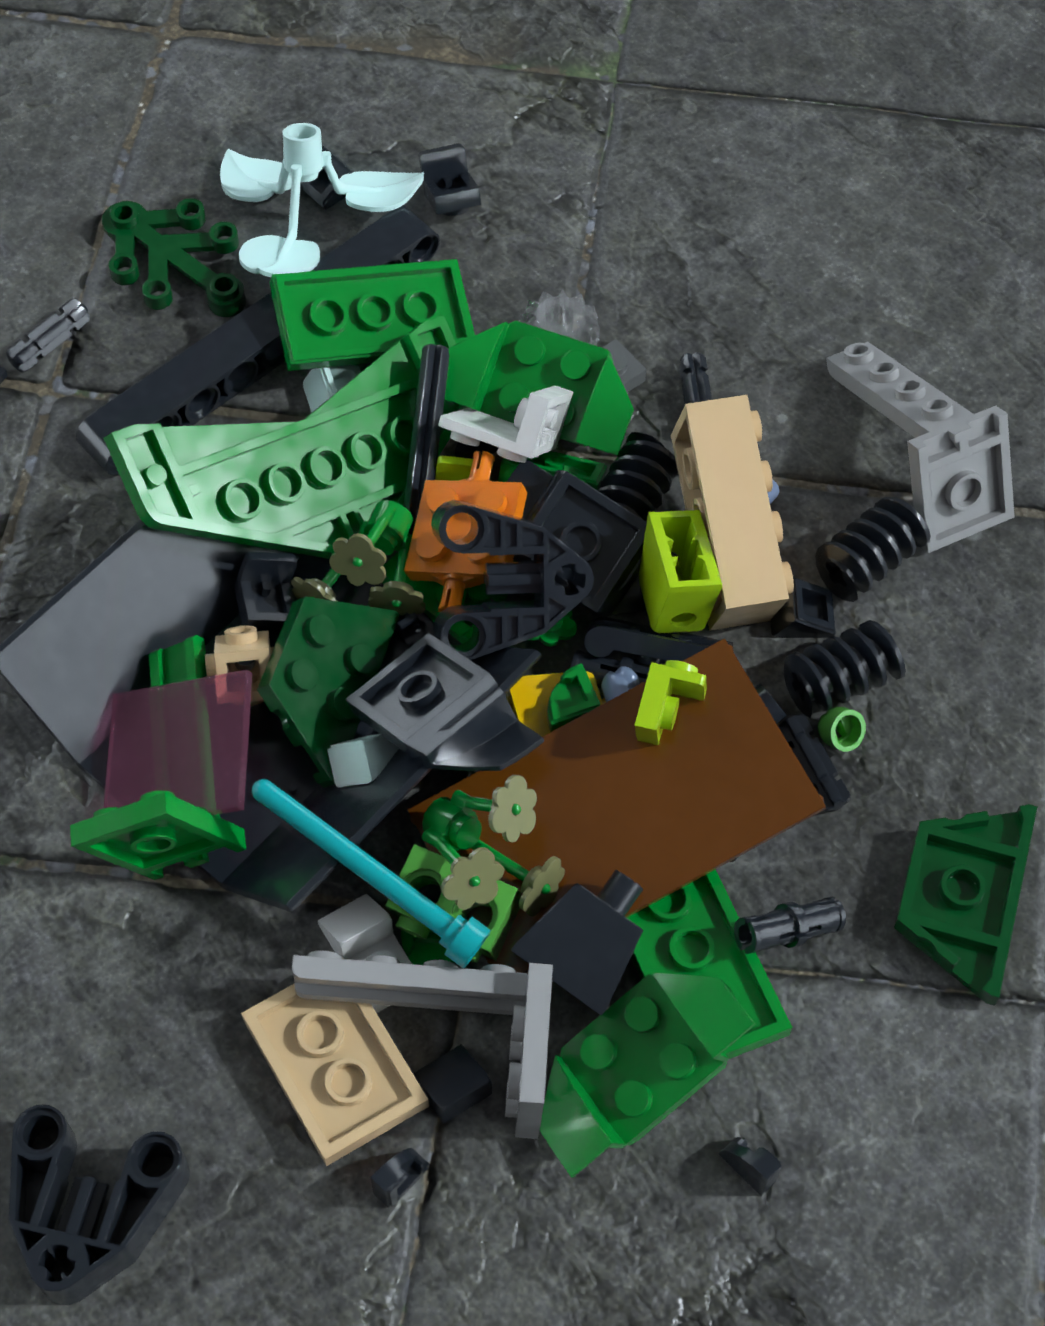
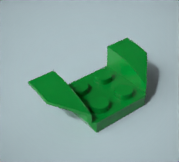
[444,320,634,456]
[540,973,755,1178]

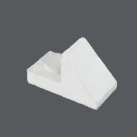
[318,894,412,1013]

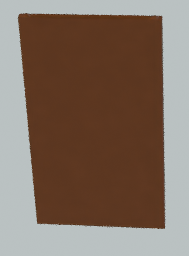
[408,638,826,973]

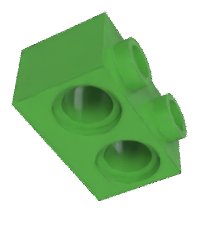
[385,844,522,963]

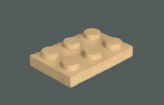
[241,957,429,1166]

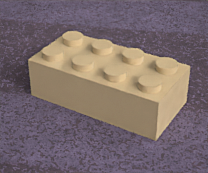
[671,395,794,631]

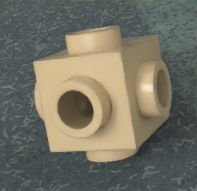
[205,626,274,707]

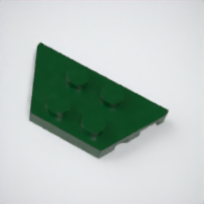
[257,596,400,788]
[894,804,1038,1006]

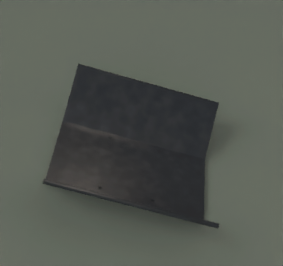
[0,520,541,912]

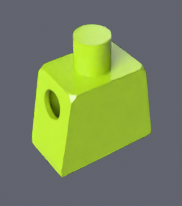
[639,510,722,633]

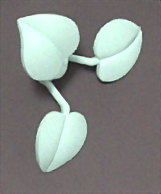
[220,123,424,277]

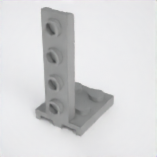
[826,342,1015,553]
[292,950,553,1139]

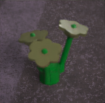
[291,500,426,616]
[422,775,565,917]

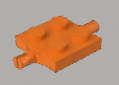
[404,451,528,612]

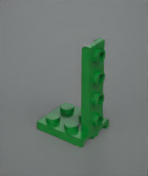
[70,635,246,880]

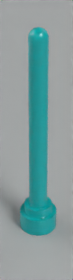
[252,779,491,969]

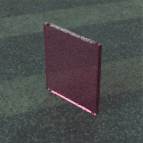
[104,670,252,815]

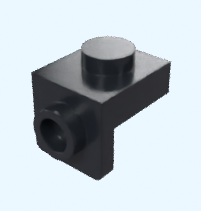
[419,143,481,216]
[234,551,297,635]

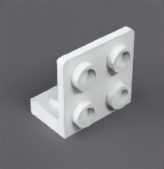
[438,386,573,463]

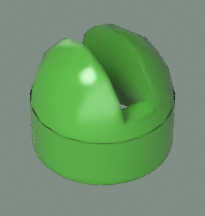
[818,707,866,752]

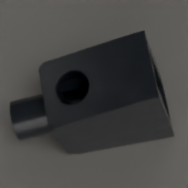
[511,869,644,1016]

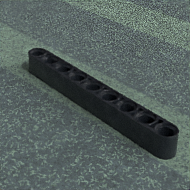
[76,206,440,476]

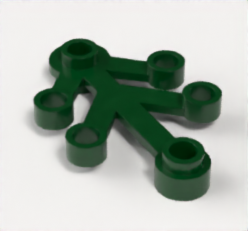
[102,198,246,317]

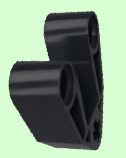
[431,500,594,660]
[9,1105,190,1305]

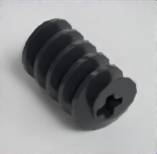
[597,432,679,522]
[815,497,931,602]
[784,620,906,718]

